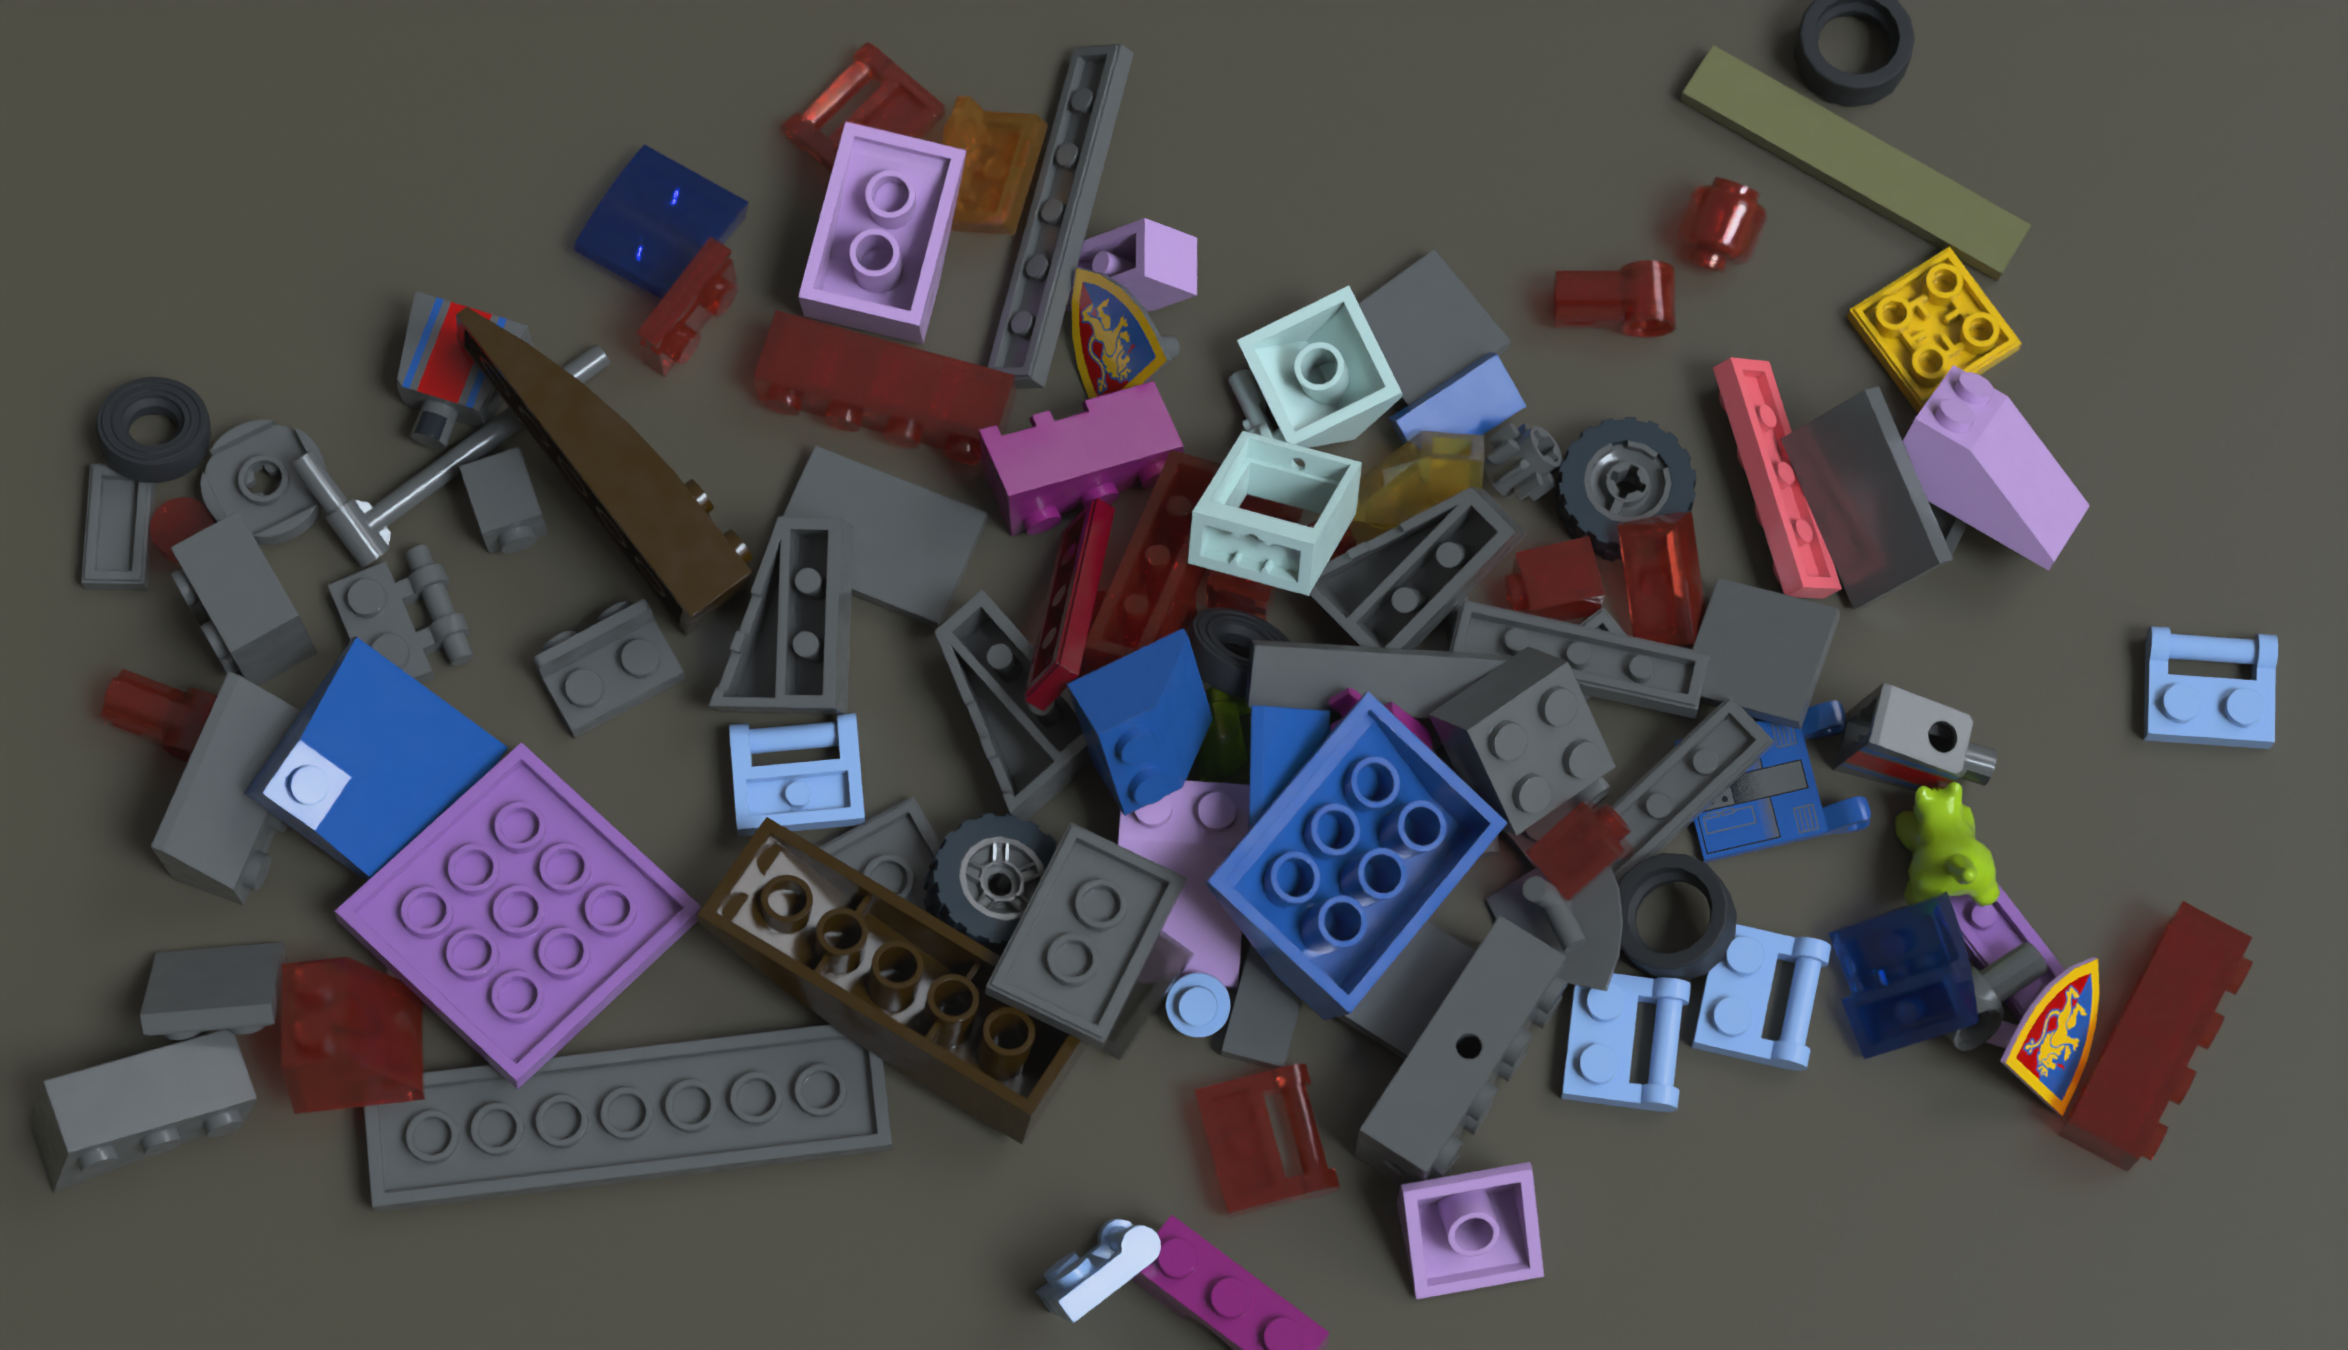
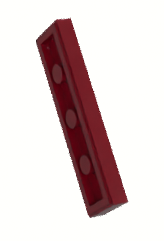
[1024,497,1116,711]

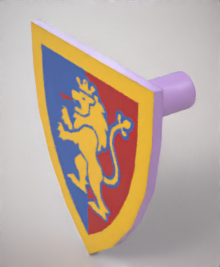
[1986,957,2100,1116]

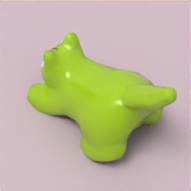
[1895,782,2000,914]

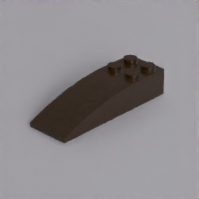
[456,307,753,636]
[696,817,1088,1145]

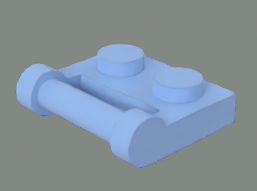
[2143,626,2278,749]
[729,713,865,836]
[1691,924,1831,1071]
[1561,973,1691,1112]
[1036,1218,1160,1323]

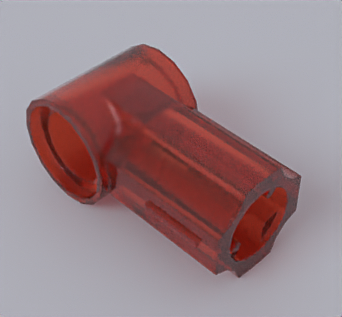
[1553,260,1677,338]
[100,669,217,763]

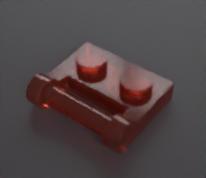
[781,42,945,173]
[1195,1063,1341,1218]

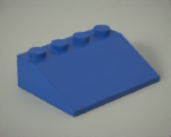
[1204,691,1507,1020]

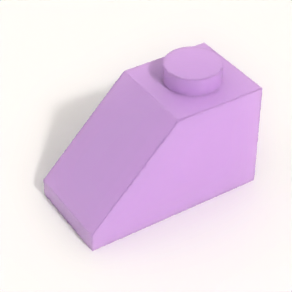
[1065,218,1197,311]

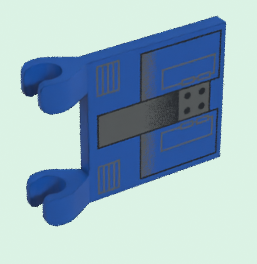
[1674,700,1871,863]

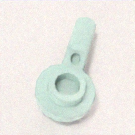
[1228,369,1300,462]

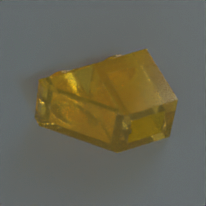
[1353,431,1484,529]

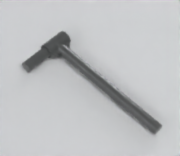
[291,344,610,568]

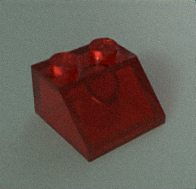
[281,957,425,1114]

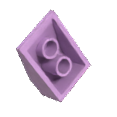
[798,121,967,345]
[1903,365,2090,571]
[1118,781,1250,990]

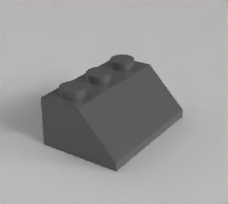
[151,672,301,906]

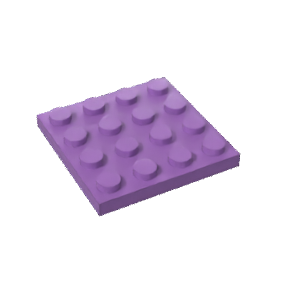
[335,742,702,1090]

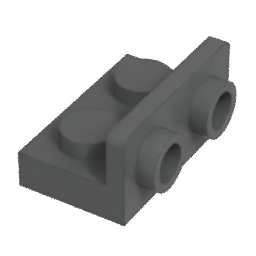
[533,599,686,738]

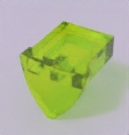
[1197,687,1252,782]

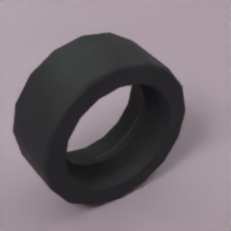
[1794,0,1915,107]
[1618,853,1737,981]

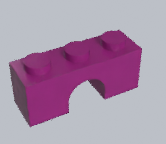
[1132,1214,1330,1350]

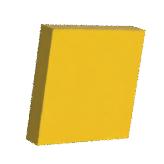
[1847,247,2022,414]

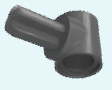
[1919,942,2048,1050]

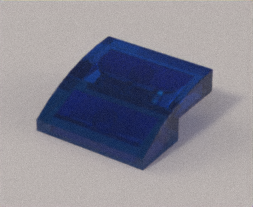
[574,144,749,309]
[1829,892,1978,1059]

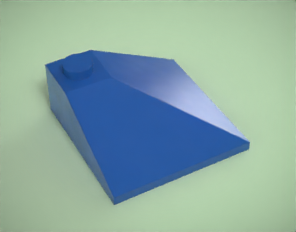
[244,636,508,881]

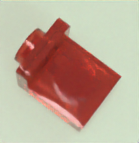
[1525,801,1634,901]

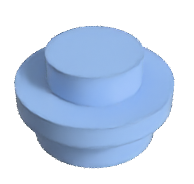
[1166,972,1230,1037]

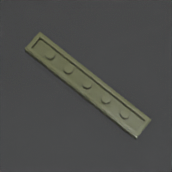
[1680,45,2031,281]

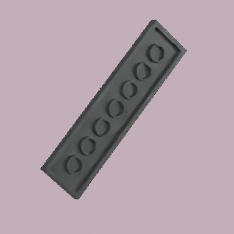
[362,1024,893,1212]

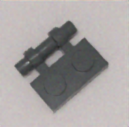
[328,545,474,684]

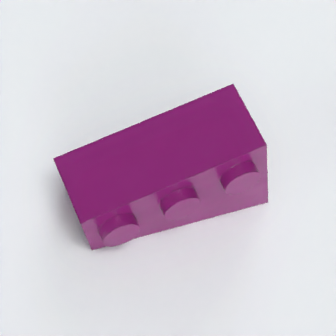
[979,381,1184,537]

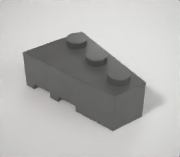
[1310,487,1528,650]
[709,517,854,715]
[935,589,1093,822]
[29,1029,257,1193]

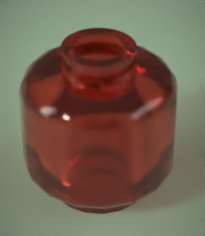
[1677,177,1768,273]

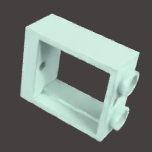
[1188,431,1362,596]

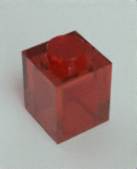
[1505,536,1605,622]

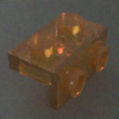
[942,96,1048,235]

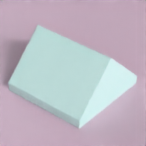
[1237,285,1403,448]

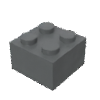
[170,510,318,686]
[1429,646,1616,836]

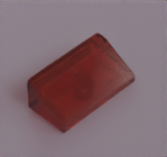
[1618,512,1706,645]

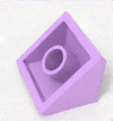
[1397,1162,1544,1300]

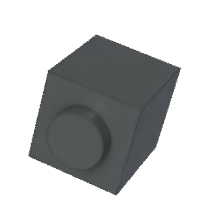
[459,447,549,554]

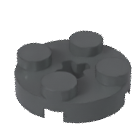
[200,419,328,547]

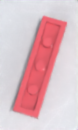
[1713,357,1842,599]

